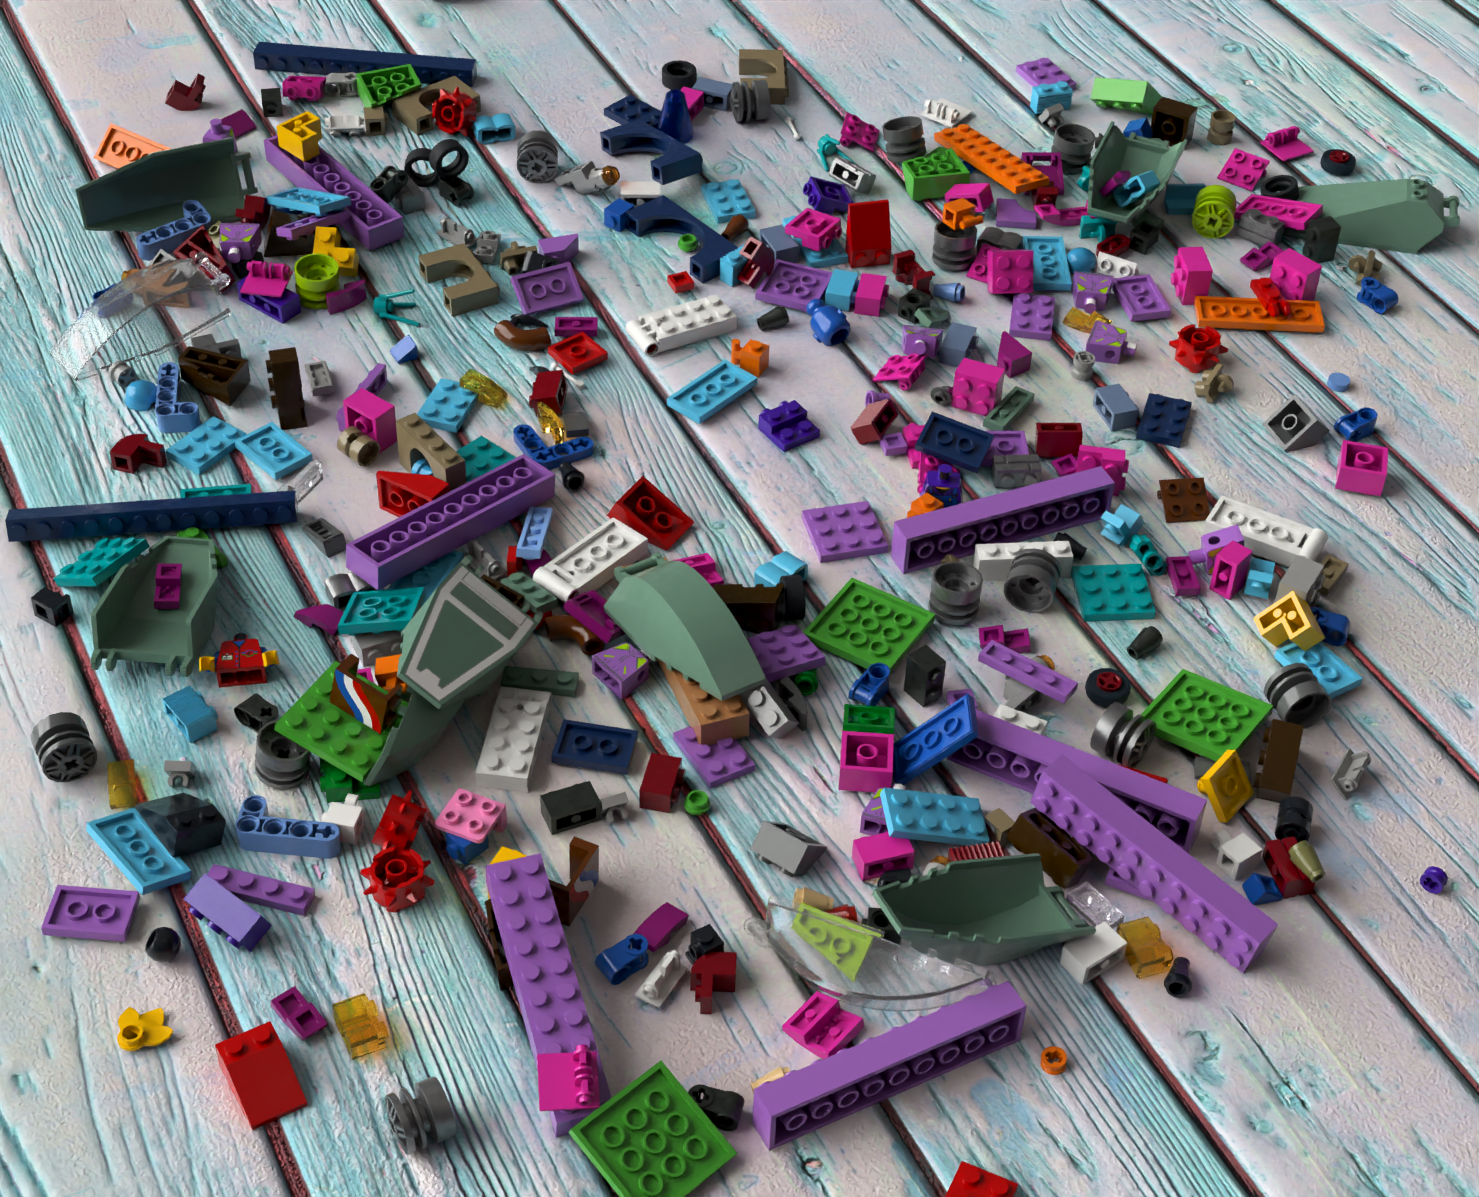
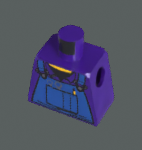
[920,464,963,508]

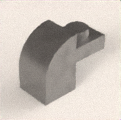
[191,334,242,359]

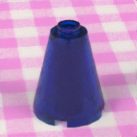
[657,89,694,144]

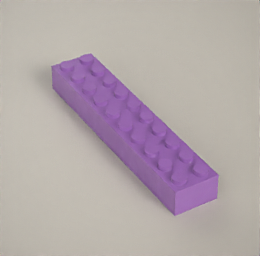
[264,135,404,251]
[346,454,555,590]
[891,466,1115,574]
[947,709,1207,854]
[1030,754,1279,973]
[486,853,612,1137]
[752,981,1027,1150]

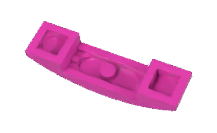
[1034,200,1098,226]

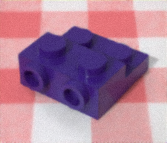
[803,176,854,215]
[758,400,820,452]

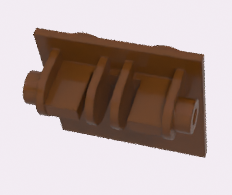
[1157,477,1210,523]

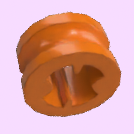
[1041,1046,1067,1075]

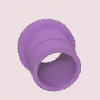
[865,390,890,407]

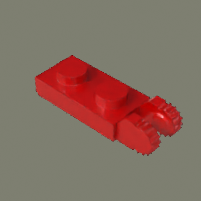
[1250,278,1291,317]

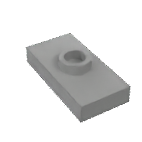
[304,361,335,396]

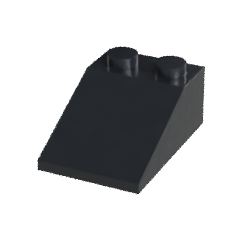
[135,793,226,858]

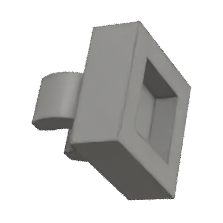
[1038,103,1064,128]
[164,760,197,788]
[600,792,629,824]

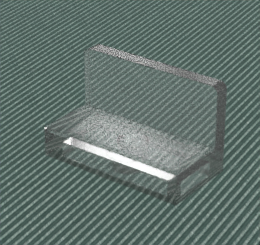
[276,459,323,505]

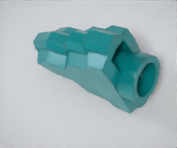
[1129,533,1167,576]

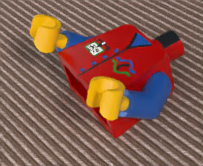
[199,633,279,688]

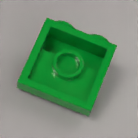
[843,704,895,734]
[320,758,380,803]

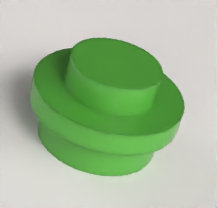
[678,234,698,252]
[684,790,710,815]

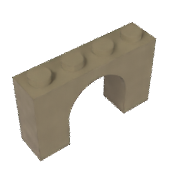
[739,49,789,105]
[392,76,481,135]
[418,243,500,317]
[396,413,467,491]

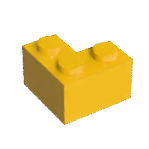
[277,111,322,161]
[313,226,359,277]
[1253,591,1325,651]

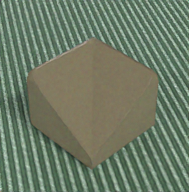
[985,808,1015,847]

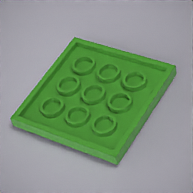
[803,578,935,674]
[274,661,408,782]
[1141,669,1273,762]
[569,1060,737,1197]

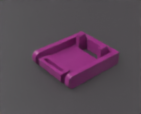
[1021,152,1064,195]
[564,590,626,643]

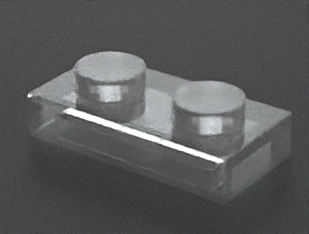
[1066,881,1125,929]

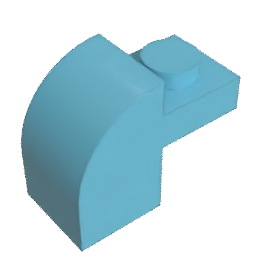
[1100,504,1145,546]
[1244,558,1275,599]

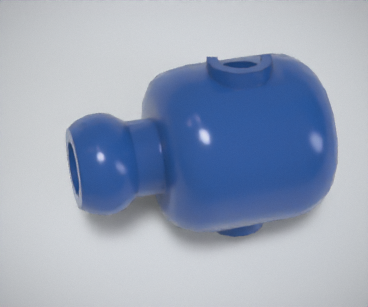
[806,298,851,346]

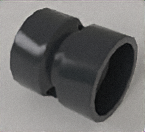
[1275,796,1313,843]

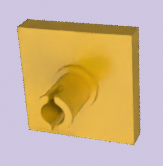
[1197,750,1254,822]

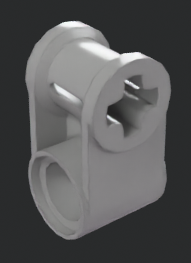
[323,72,359,97]

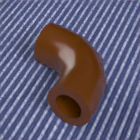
[494,320,551,351]
[544,614,605,655]

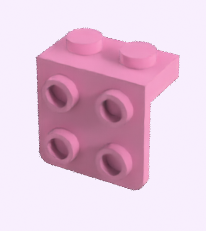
[435,788,507,843]

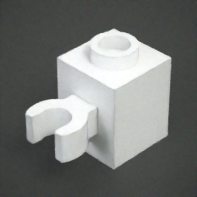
[321,793,365,845]
[1212,829,1262,880]

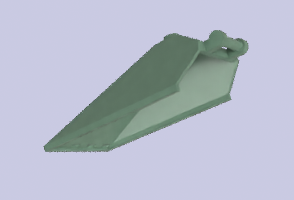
[1279,179,1460,254]

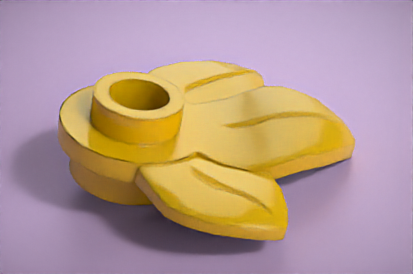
[117,1007,173,1051]

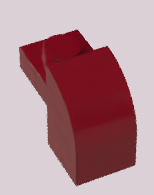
[165,73,206,111]
[1032,181,1058,212]
[235,195,271,230]
[737,236,775,289]
[110,434,167,474]
[690,952,737,1014]

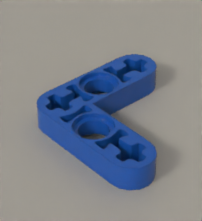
[513,425,594,470]

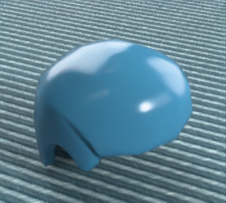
[1066,247,1097,274]
[125,380,157,411]

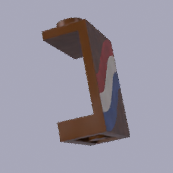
[329,654,403,734]
[548,836,599,927]

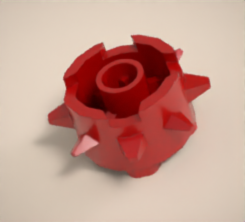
[432,86,477,136]
[1169,324,1228,373]
[371,790,427,851]
[360,847,435,913]

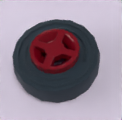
[1320,149,1356,175]
[1085,668,1131,707]

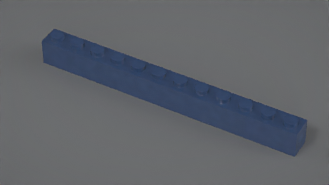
[253,42,477,87]
[5,490,298,542]

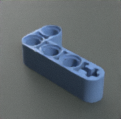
[136,200,212,261]
[155,362,201,433]
[236,795,342,859]

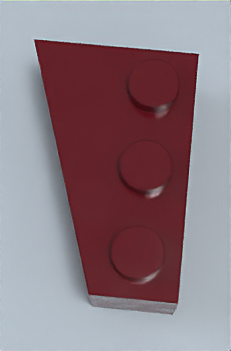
[173,225,236,294]

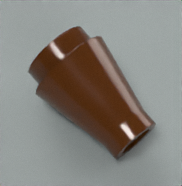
[721,215,749,242]

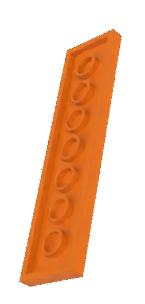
[934,124,1049,194]

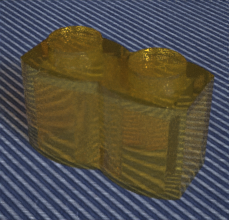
[1116,917,1173,979]
[332,993,389,1060]

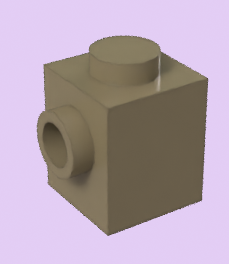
[363,106,388,136]

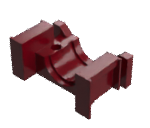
[892,250,936,300]

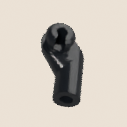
[877,868,912,888]

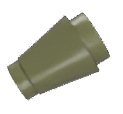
[1289,840,1326,882]

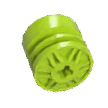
[1192,185,1237,239]
[294,253,340,309]

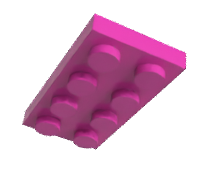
[1235,194,1323,230]

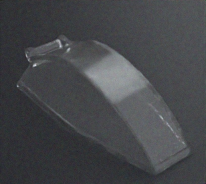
[49,251,231,381]
[744,895,997,1011]

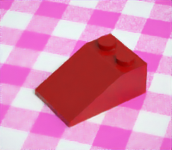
[845,199,892,268]
[376,471,450,517]
[607,476,694,551]
[215,1021,308,1130]

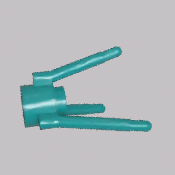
[817,134,856,171]
[374,289,420,326]

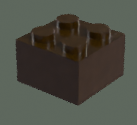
[1150,97,1198,149]

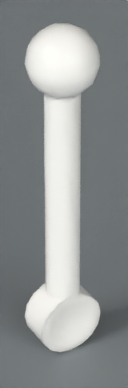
[785,117,801,140]
[551,362,584,389]

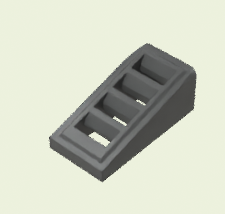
[302,518,347,558]

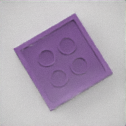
[755,259,833,312]
[802,501,888,563]
[747,624,826,682]

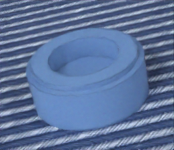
[1327,373,1350,392]

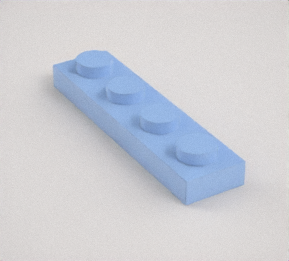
[516,506,553,560]

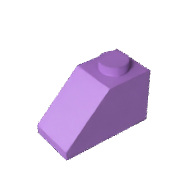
[538,234,579,264]

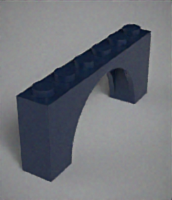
[600,119,703,185]
[626,195,739,283]

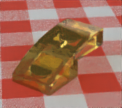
[1062,307,1112,334]
[459,369,508,408]
[537,402,564,445]
[107,759,138,809]

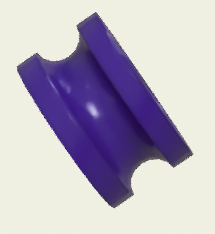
[1420,866,1448,894]

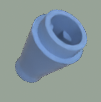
[933,283,966,303]

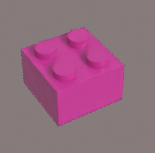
[1171,247,1213,305]
[1270,248,1322,301]
[988,249,1033,294]
[951,357,1005,416]
[343,388,397,454]
[1335,440,1388,496]
[838,731,894,792]

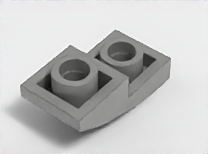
[474,231,501,264]

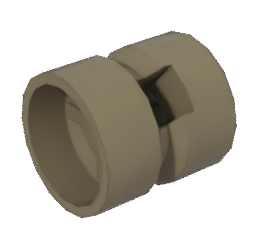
[1207,110,1236,146]
[337,426,380,467]

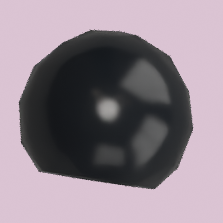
[145,927,181,962]

